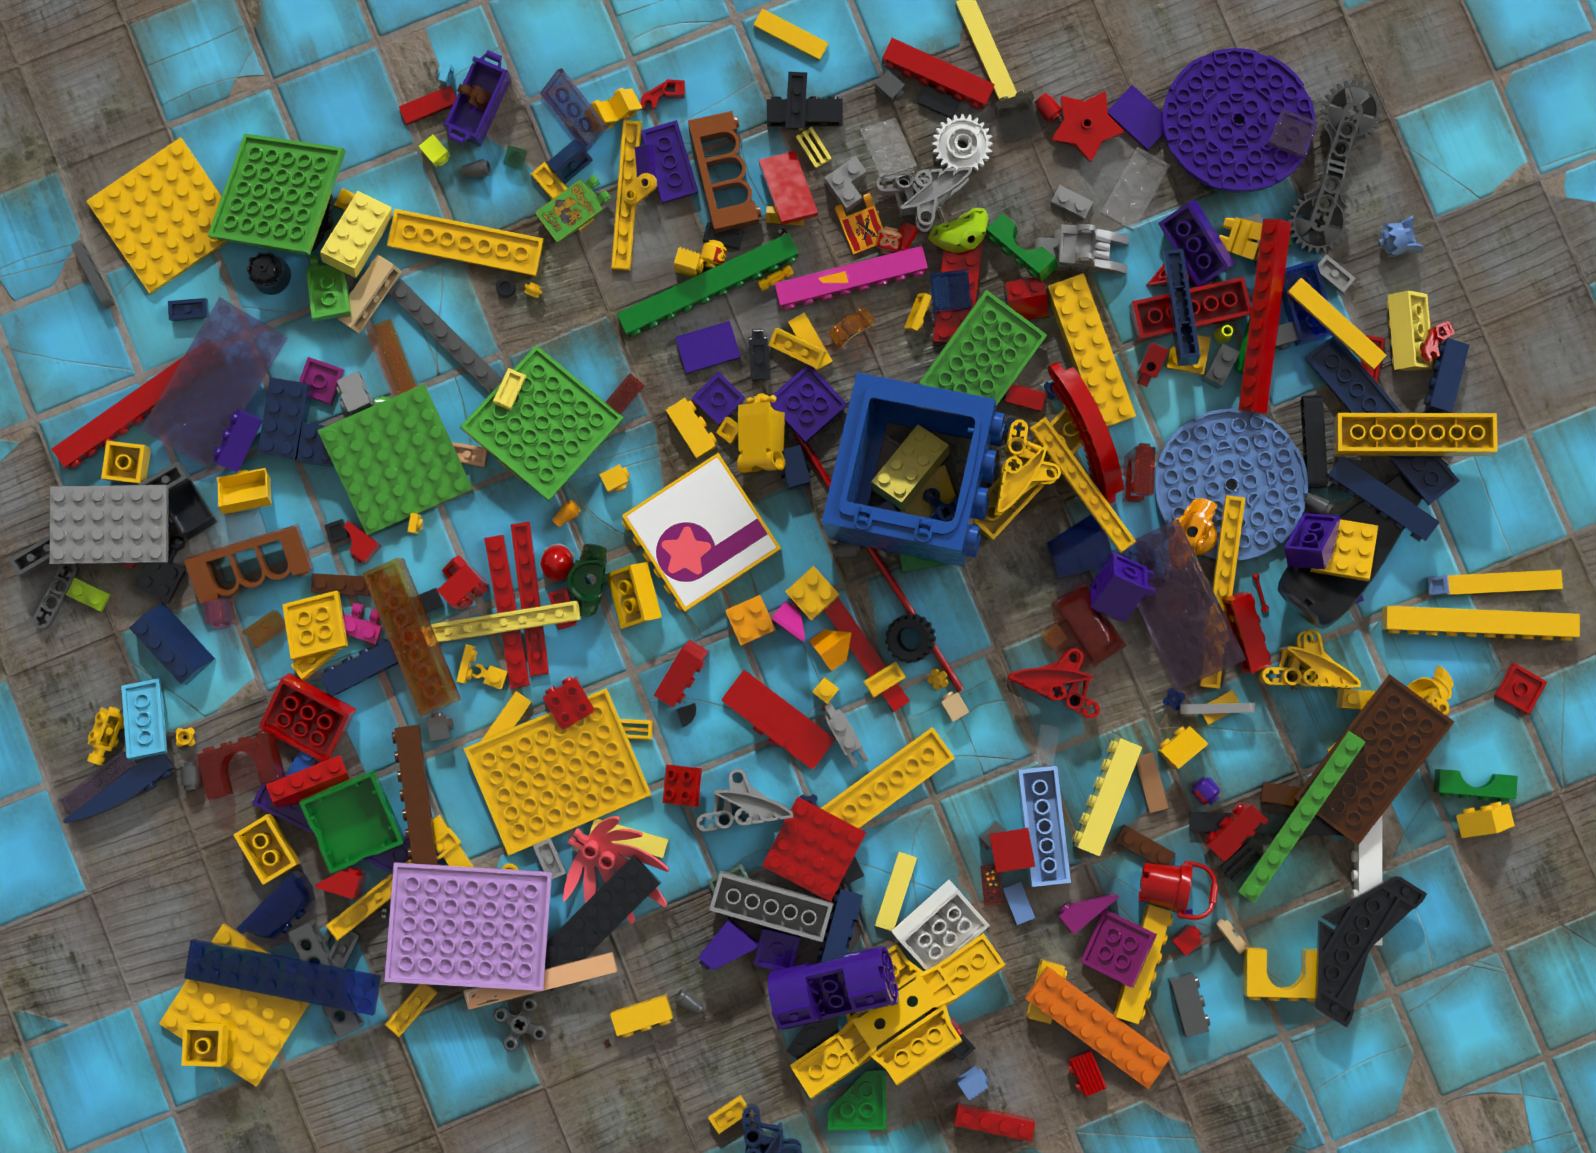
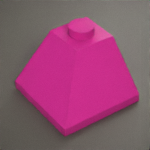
[771,601,805,643]

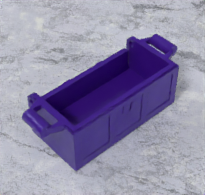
[443,50,511,147]

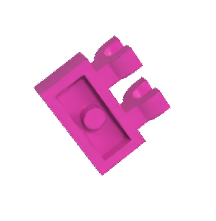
[344,603,383,644]

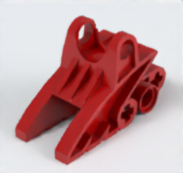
[1007,648,1100,718]

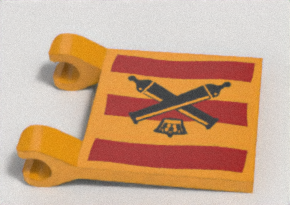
[835,193,884,255]

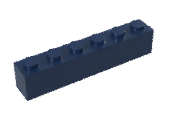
[1328,456,1439,542]

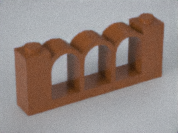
[688,111,761,234]
[184,524,313,605]

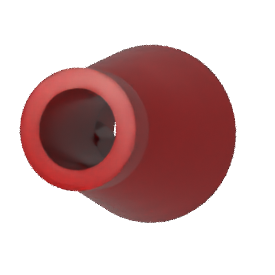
[899,223,918,251]

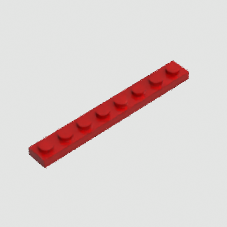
[484,535,531,689]

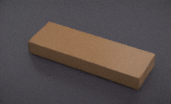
[1136,752,1168,813]

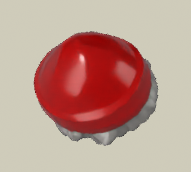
[540,543,575,581]

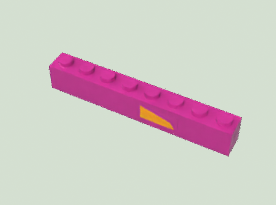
[774,246,928,310]

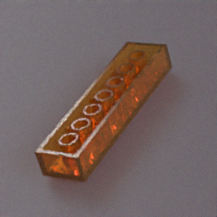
[362,558,462,716]

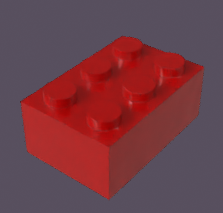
[437,564,489,611]

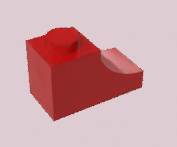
[343,521,382,564]

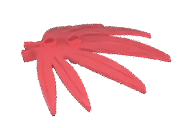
[563,816,669,924]

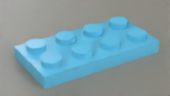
[121,678,167,761]

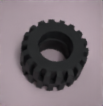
[885,613,936,663]

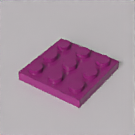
[1081,909,1157,988]

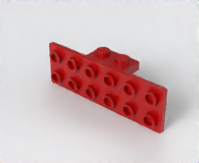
[722,670,835,769]

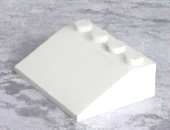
[891,880,990,970]

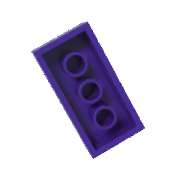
[1158,200,1236,287]

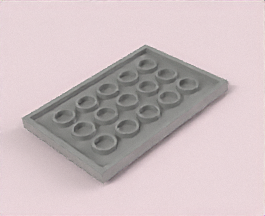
[49,485,169,564]

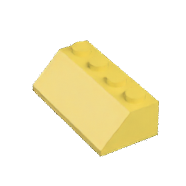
[1387,291,1434,371]

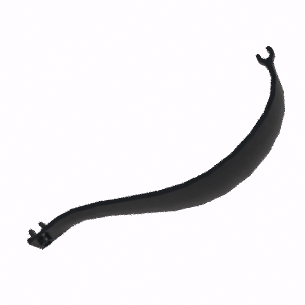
[1278,456,1448,629]

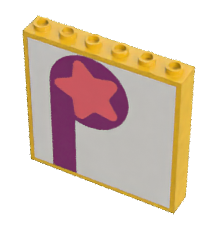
[621,453,781,613]

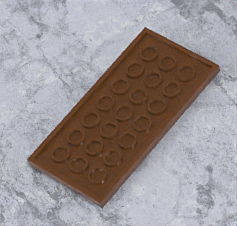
[1294,674,1455,845]

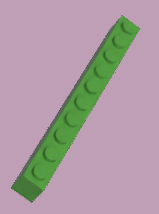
[1238,731,1366,903]

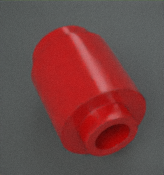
[1035,93,1062,122]

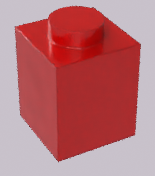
[1170,924,1203,956]

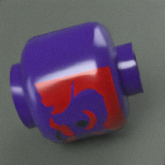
[1191,776,1221,805]

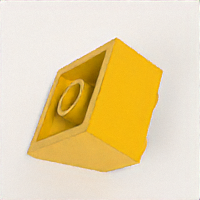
[1157,726,1208,769]

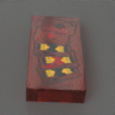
[980,864,1003,905]

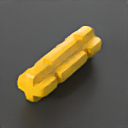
[758,265,793,291]

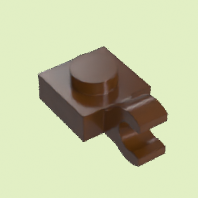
[457,84,492,111]

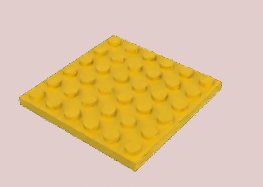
[86,137,228,294]
[159,923,316,1087]

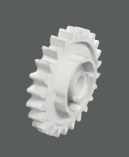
[932,114,993,172]

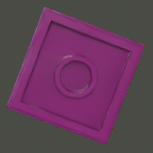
[299,357,345,406]

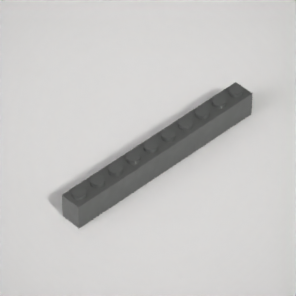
[9,462,193,577]

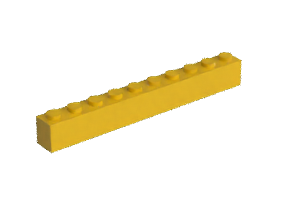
[1382,606,1580,641]

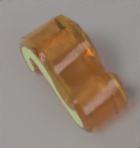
[829,307,875,348]

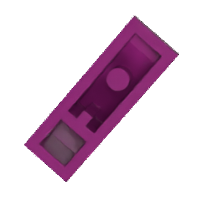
[1057,893,1119,934]

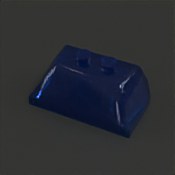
[236,870,315,940]

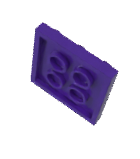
[770,365,848,443]

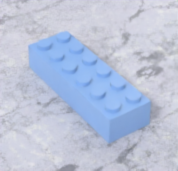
[1016,766,1071,887]

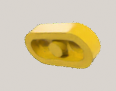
[623,173,657,205]

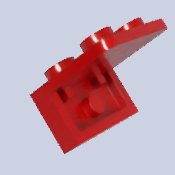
[542,676,594,729]

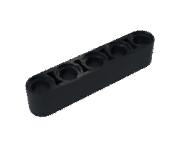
[1300,395,1328,489]

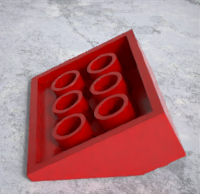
[258,673,357,762]

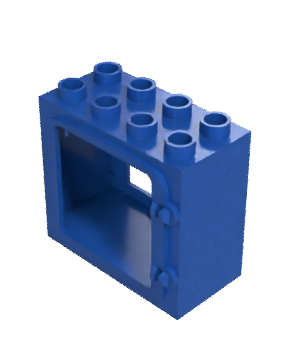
[822,372,1006,567]

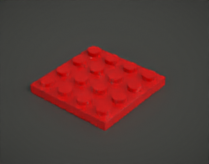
[762,796,866,902]

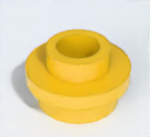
[524,282,543,298]

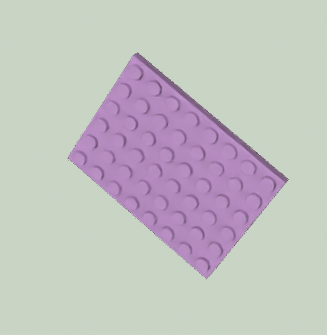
[384,862,552,991]

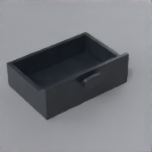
[169,480,218,540]

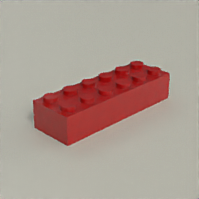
[1129,277,1252,342]

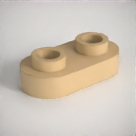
[1215,919,1246,955]

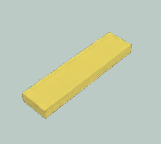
[589,818,669,858]
[875,852,917,931]

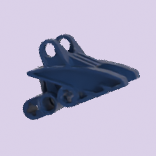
[742,1103,802,1153]

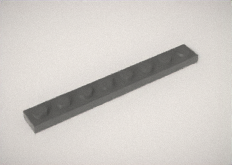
[388,280,503,394]

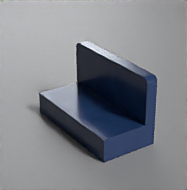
[546,140,593,185]

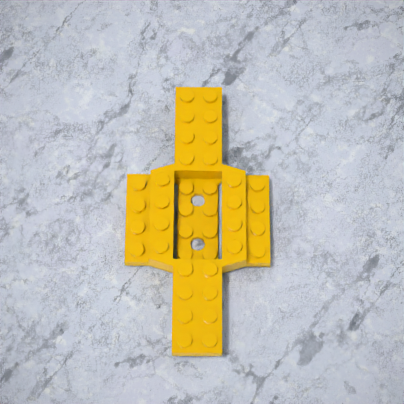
[790,933,1006,1100]

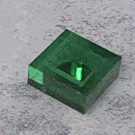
[503,145,527,170]

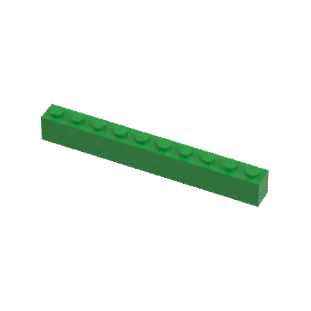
[617,233,799,338]

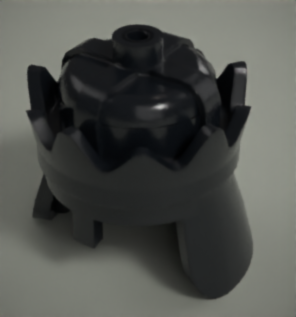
[247,252,291,295]

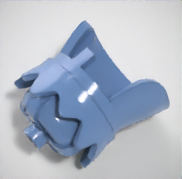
[1378,215,1424,258]

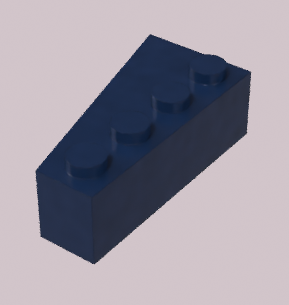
[817,888,863,963]

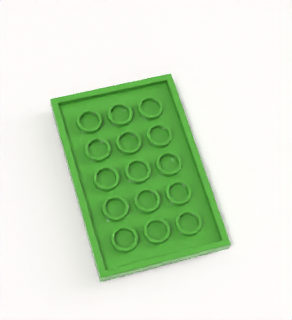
[919,290,1047,406]

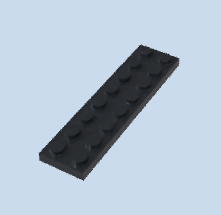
[545,855,661,991]

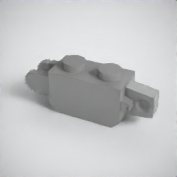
[824,702,868,768]

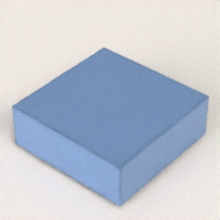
[1427,575,1450,596]

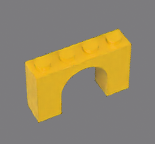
[1243,947,1317,1002]

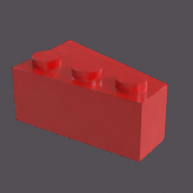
[653,640,709,707]
[1204,802,1269,862]

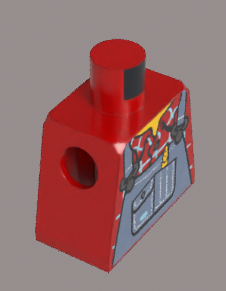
[1137,342,1169,387]

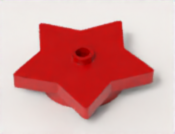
[1052,92,1124,162]

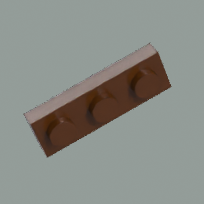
[311,573,371,596]
[1115,825,1175,865]

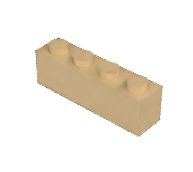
[336,254,402,334]

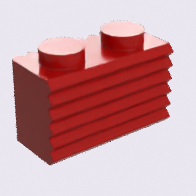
[1067,1049,1107,1097]

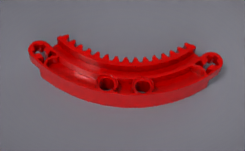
[1047,362,1124,505]

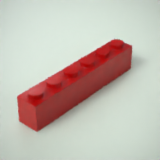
[882,38,995,110]

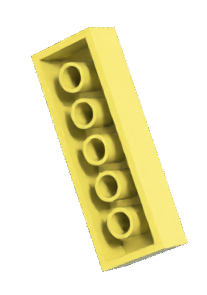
[1072,738,1142,856]

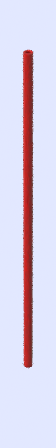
[794,433,964,692]

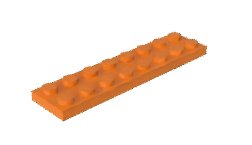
[1025,966,1171,1089]

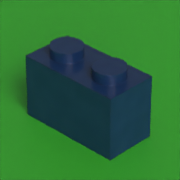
[781,445,811,490]

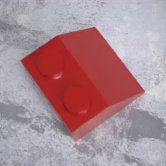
[1003,278,1048,320]
[315,866,367,899]

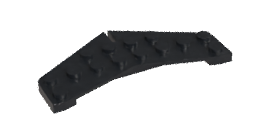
[1315,876,1427,1028]

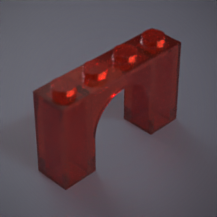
[1122,443,1156,503]
[196,731,286,800]

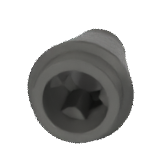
[461,159,491,178]
[1304,492,1334,515]
[674,988,704,1015]

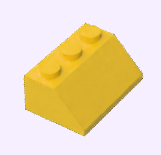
[607,562,662,629]

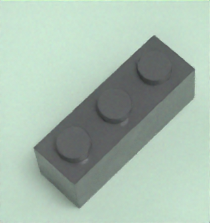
[1168,972,1210,1038]

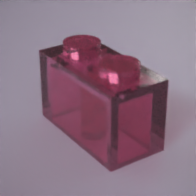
[203,598,236,629]

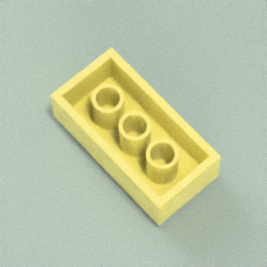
[320,191,393,278]
[871,424,949,511]

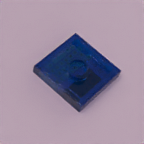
[930,270,972,312]

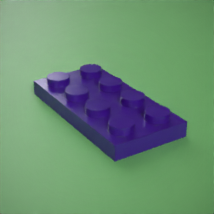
[641,120,699,204]

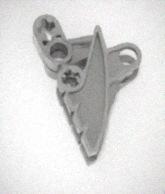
[876,167,971,233]
[1034,224,1129,275]
[696,769,793,831]

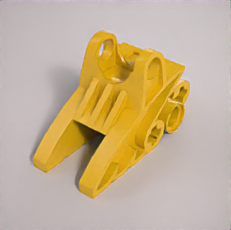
[994,419,1061,516]
[1258,629,1361,688]

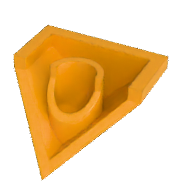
[809,629,851,672]

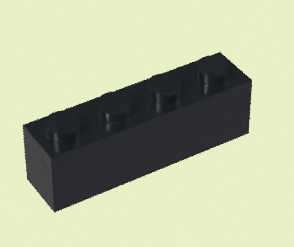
[767,96,843,127]

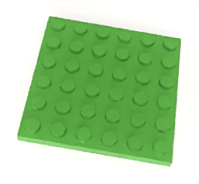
[208,133,346,255]
[460,345,624,502]
[317,383,473,535]

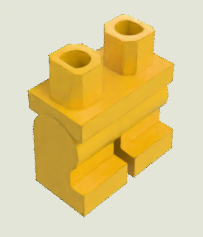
[1219,217,1262,261]

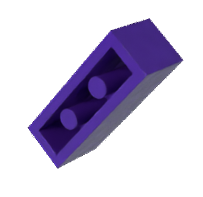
[213,408,262,472]

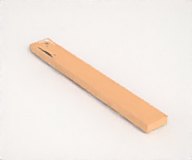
[463,952,618,1010]

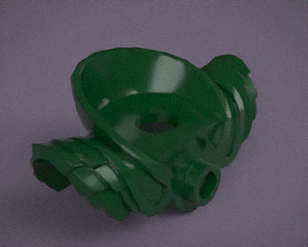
[567,543,609,617]

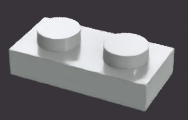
[1051,185,1093,220]
[1313,254,1356,294]
[533,838,566,880]

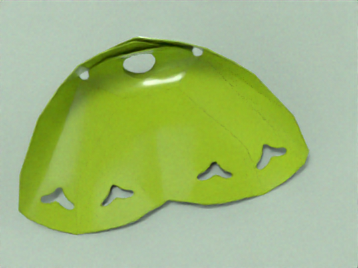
[928,208,989,253]

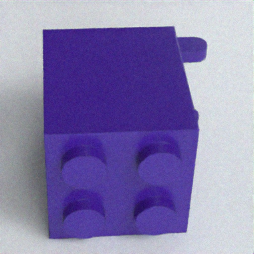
[1090,552,1156,623]

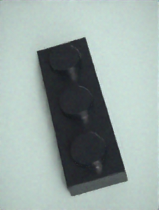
[785,71,807,131]

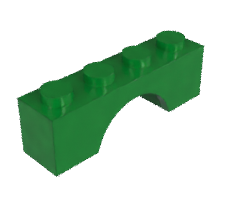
[986,213,1058,282]
[1433,769,1518,802]

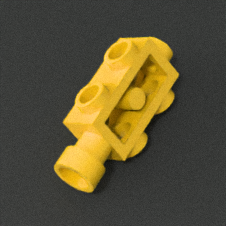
[87,706,124,765]

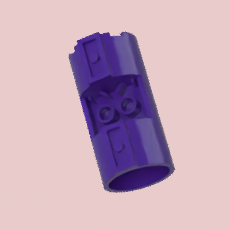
[768,946,899,1030]

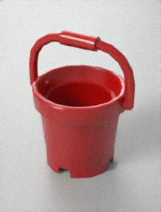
[1138,861,1219,920]

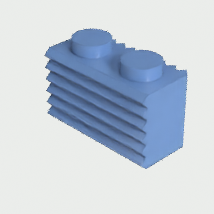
[956,1066,989,1100]

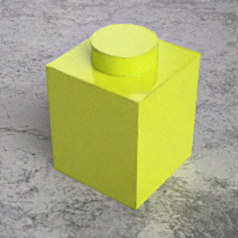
[419,134,450,168]

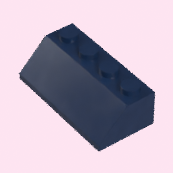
[129,603,216,685]

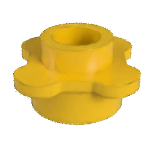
[175,727,195,747]

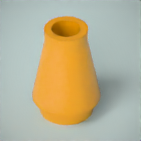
[552,499,581,527]

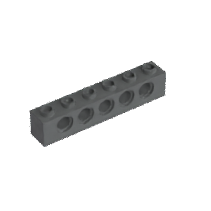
[288,919,365,1038]

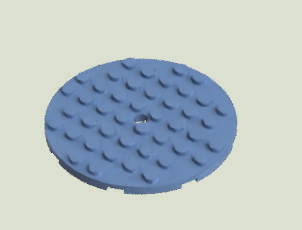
[1154,409,1308,561]

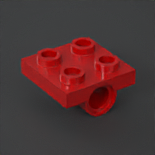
[662,764,702,807]

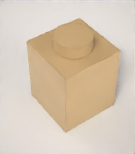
[940,691,969,722]

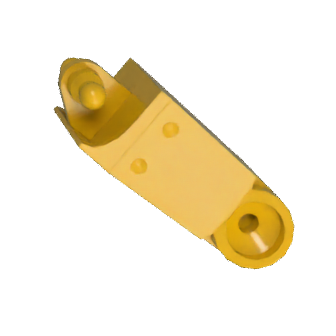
[737,393,785,473]

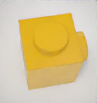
[599,464,631,493]

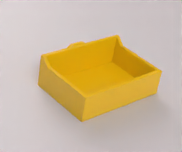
[217,468,272,515]

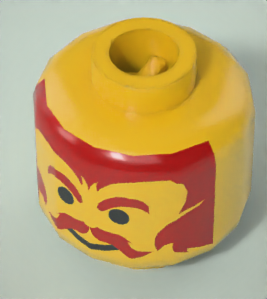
[701,240,727,269]

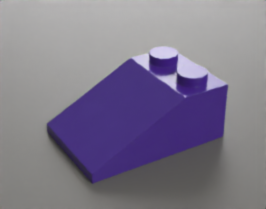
[1284,513,1341,570]

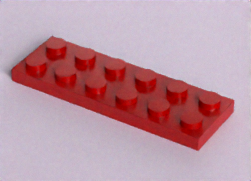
[933,234,984,344]

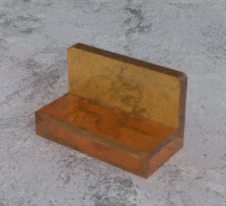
[242,610,286,649]

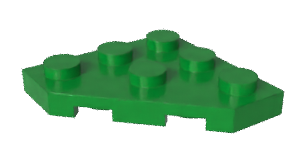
[828,1069,886,1130]

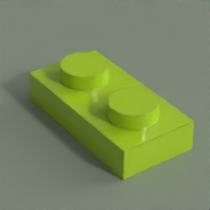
[66,578,111,612]

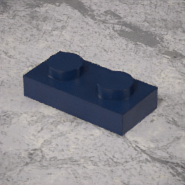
[168,298,209,321]

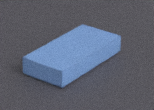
[1002,881,1035,925]

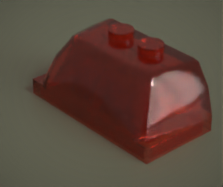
[1052,582,1127,667]

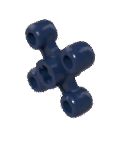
[919,488,959,531]

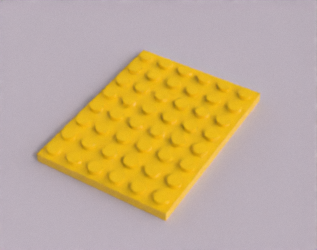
[463,688,652,856]

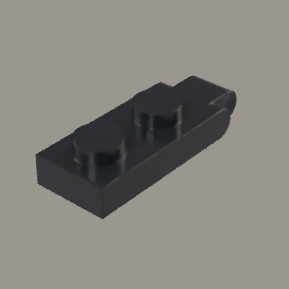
[748,329,770,381]

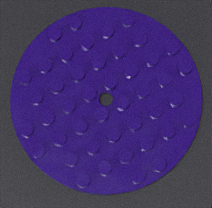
[1162,48,1315,193]

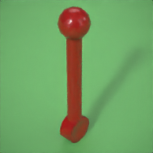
[1252,573,1269,612]

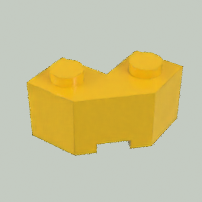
[585,88,642,132]

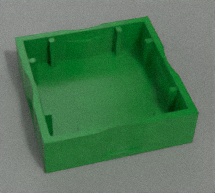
[299,769,405,874]

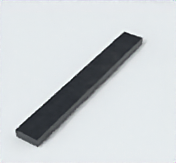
[1189,812,1344,836]

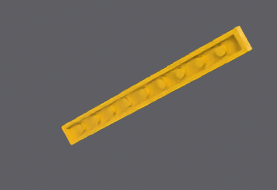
[1199,495,1245,689]

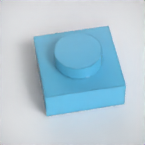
[437,62,454,87]

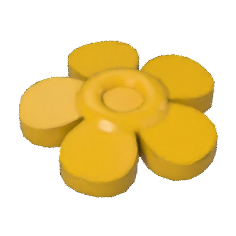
[927,669,949,690]

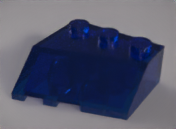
[1047,514,1112,580]

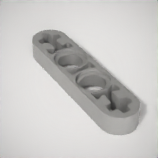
[1180,703,1255,714]

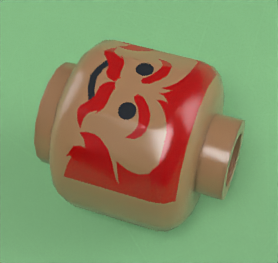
[875,226,902,255]

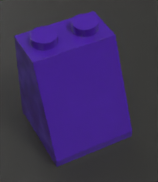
[698,918,759,970]

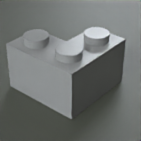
[824,156,867,213]
[336,371,374,415]

